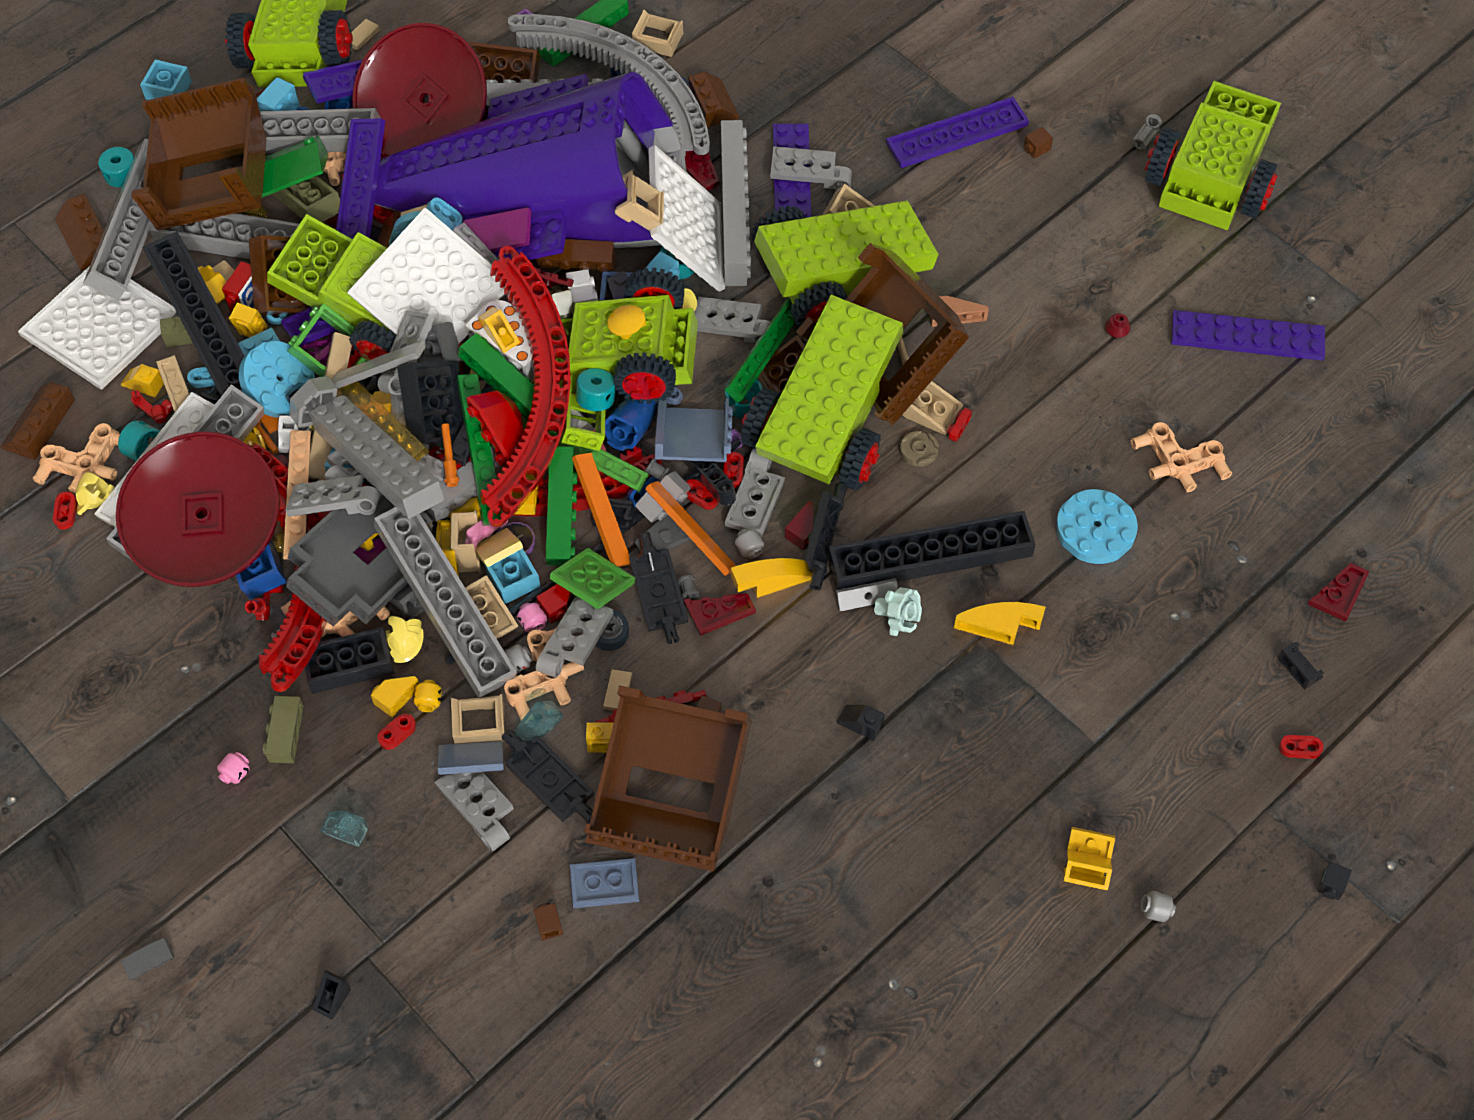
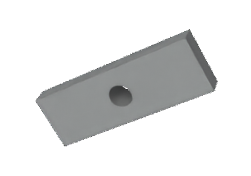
[836,578,898,611]

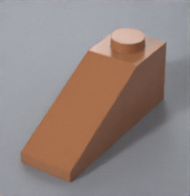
[929,296,989,327]

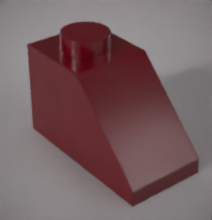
[785,501,814,550]

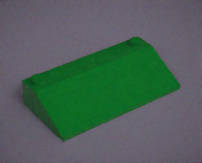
[261,136,328,197]

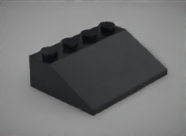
[397,361,464,446]

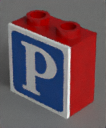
[222,261,254,313]

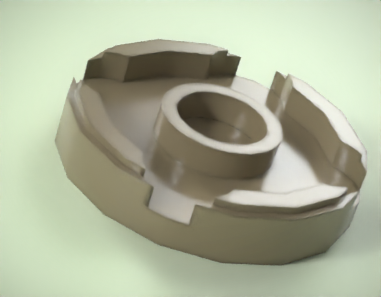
[900,431,939,467]

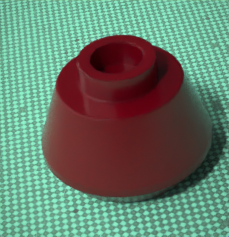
[1105,313,1131,338]

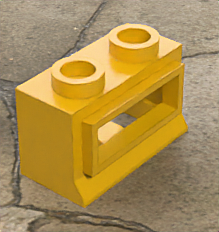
[229,302,268,337]
[586,723,614,753]

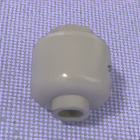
[735,528,764,559]
[504,644,533,674]
[1140,891,1176,922]

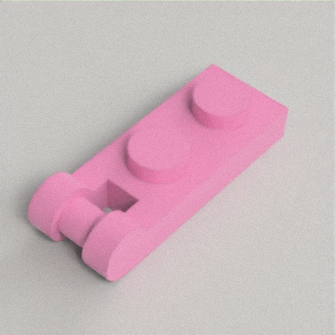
[465,512,508,549]

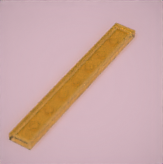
[338,381,429,462]

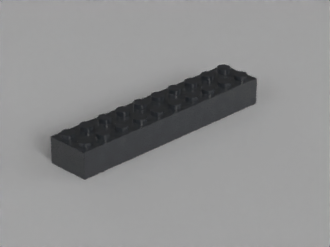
[142,231,244,396]
[828,511,1036,590]

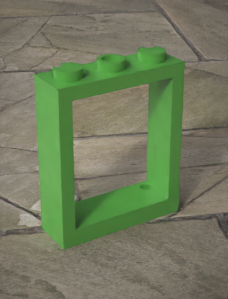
[287,303,370,394]

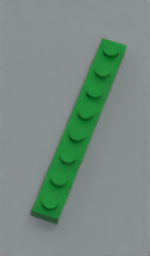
[724,297,795,403]
[457,374,502,526]

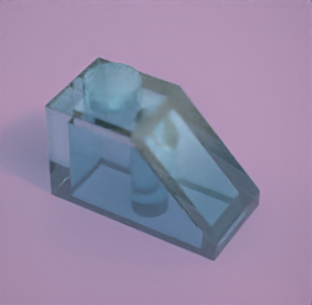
[514,700,564,741]
[319,811,369,847]

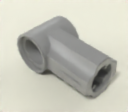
[1132,114,1162,150]

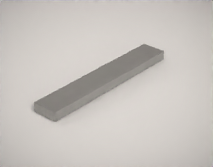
[331,340,426,389]

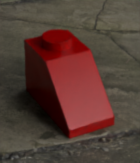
[536,584,573,624]

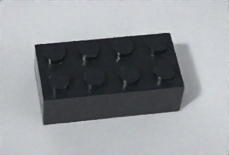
[305,627,394,694]

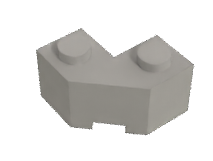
[289,376,337,427]
[635,471,691,523]

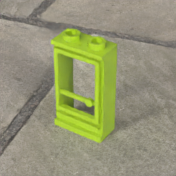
[561,382,605,451]

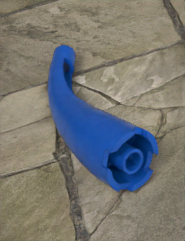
[605,397,658,451]

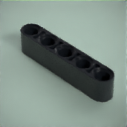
[682,460,736,506]

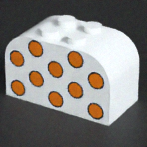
[465,300,534,383]

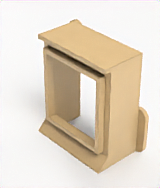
[632,10,683,57]
[615,170,664,231]
[451,510,481,574]
[451,694,506,744]

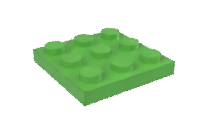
[550,548,636,609]

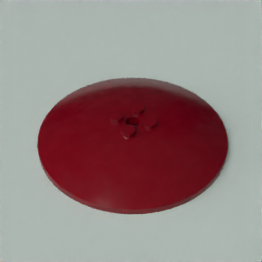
[353,23,487,158]
[116,432,280,587]

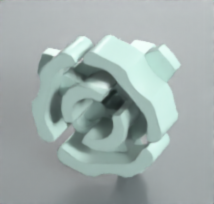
[874,587,922,636]

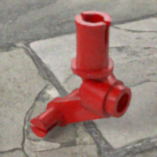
[131,390,174,424]
[245,585,284,620]

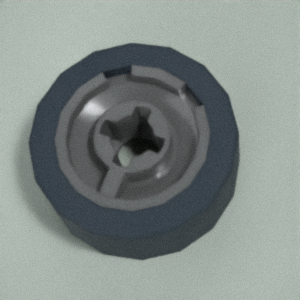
[596,610,629,651]

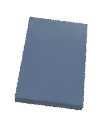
[438,741,503,775]
[570,858,639,909]

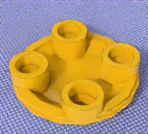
[607,305,646,339]

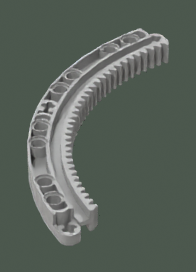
[508,14,710,156]

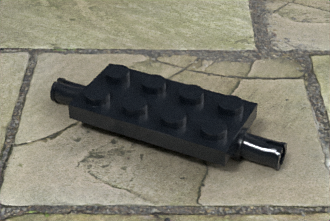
[804,482,847,591]
[629,532,688,644]
[502,729,595,824]

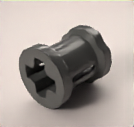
[645,458,670,483]
[677,575,699,600]

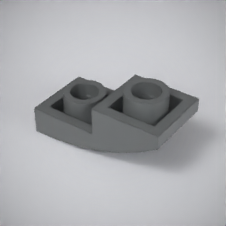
[121,938,175,980]

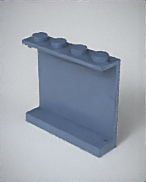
[655,398,733,462]

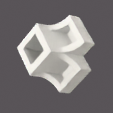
[278,416,310,453]

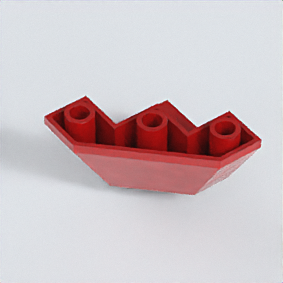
[467,391,524,467]

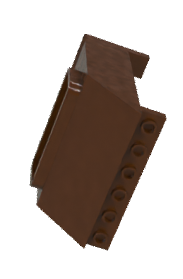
[131,78,267,230]
[796,243,969,426]
[584,685,752,871]

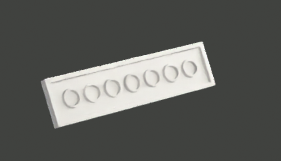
[95,392,214,528]

